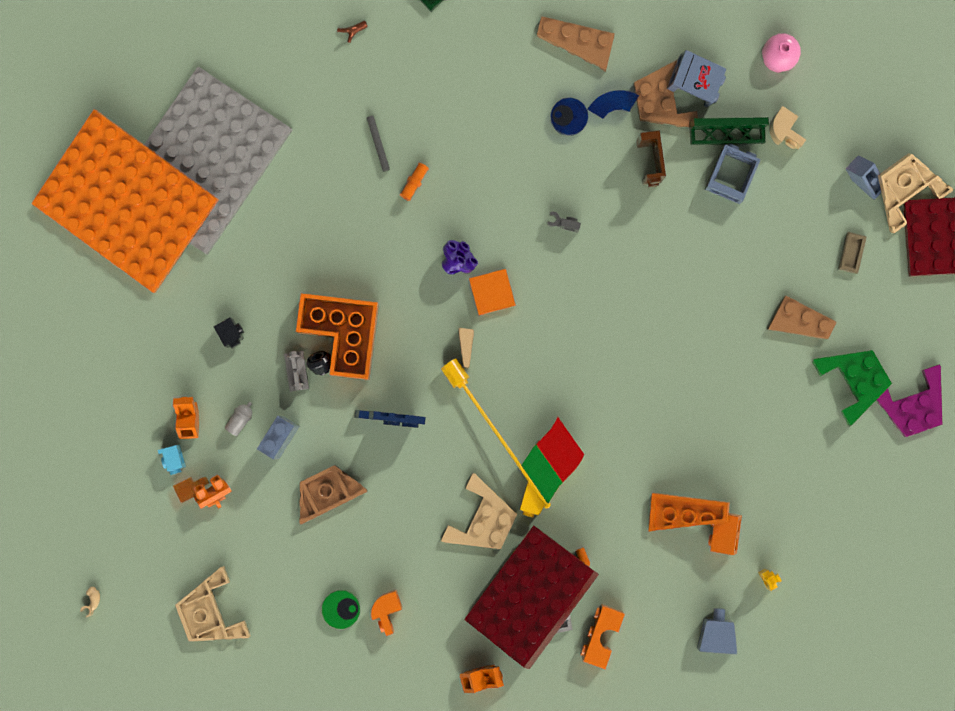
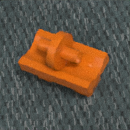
[193,475,232,509]

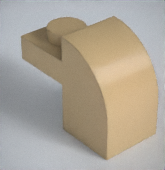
[770,106,806,149]

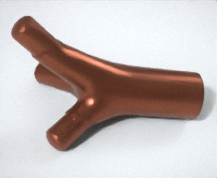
[337,20,368,43]

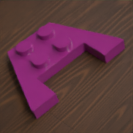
[877,364,943,437]

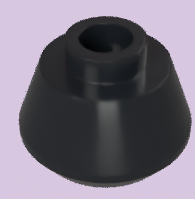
[306,351,331,375]

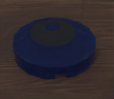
[550,97,588,136]

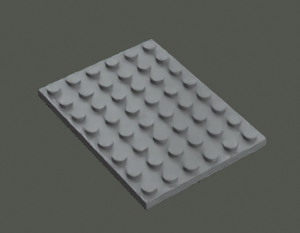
[144,67,293,255]

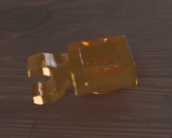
[173,477,209,503]

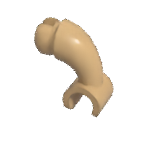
[80,587,100,617]

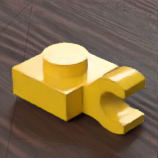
[758,569,782,591]

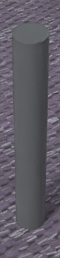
[367,116,390,172]

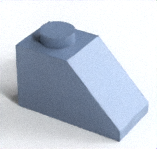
[846,155,881,200]

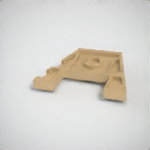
[878,153,953,233]
[441,473,517,549]
[175,566,251,642]

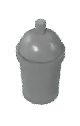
[225,402,252,436]

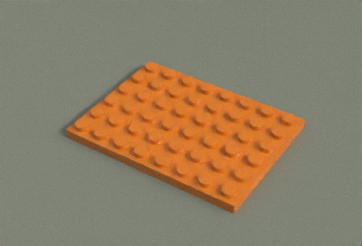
[31,109,219,293]

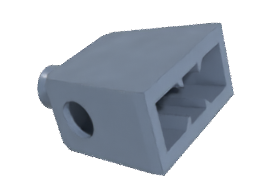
[697,608,737,654]

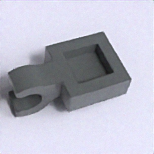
[547,211,581,233]

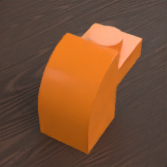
[173,397,199,439]
[371,590,403,636]
[459,665,504,693]

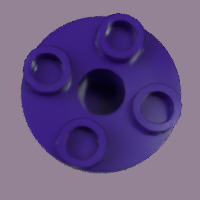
[442,240,478,275]

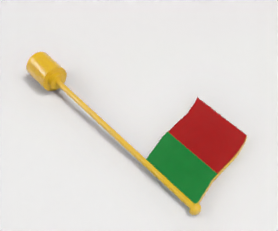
[441,358,585,509]

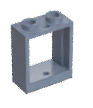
[705,144,761,204]

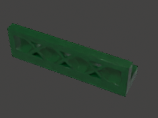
[689,117,769,145]

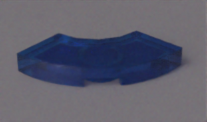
[587,90,639,119]

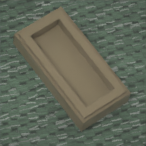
[838,232,867,274]

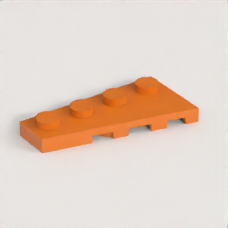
[648,493,730,532]

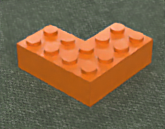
[296,293,379,380]

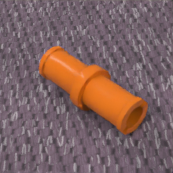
[400,163,429,201]

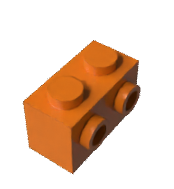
[708,513,742,555]

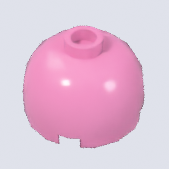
[762,33,801,73]

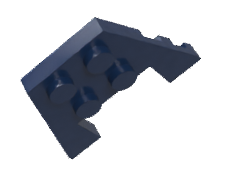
[354,410,426,428]

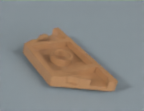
[299,465,368,525]

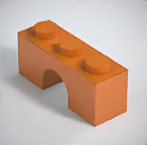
[580,604,625,669]

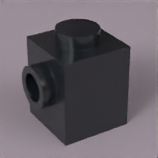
[213,317,244,349]

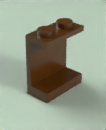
[637,130,666,187]

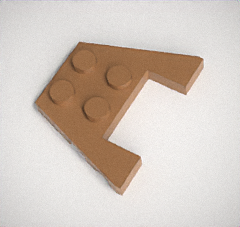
[634,60,698,128]

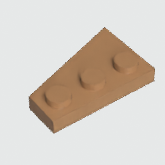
[767,296,837,340]

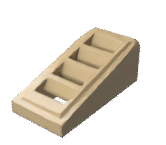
[458,328,474,369]

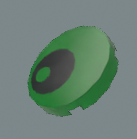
[322,590,360,629]

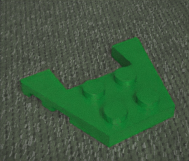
[812,350,892,427]

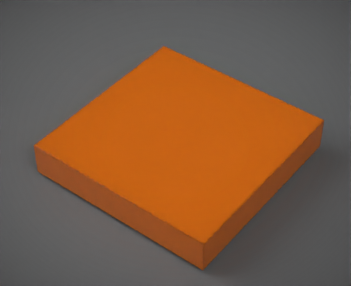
[469,269,516,316]

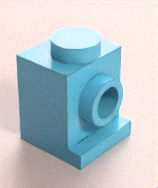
[158,445,186,475]

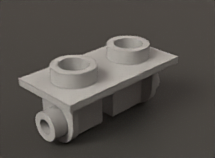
[284,351,309,392]

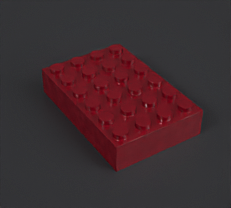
[464,525,599,669]

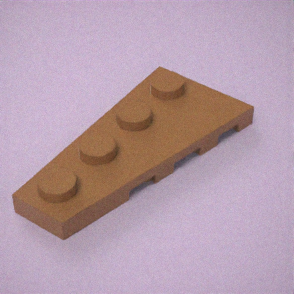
[537,16,615,72]

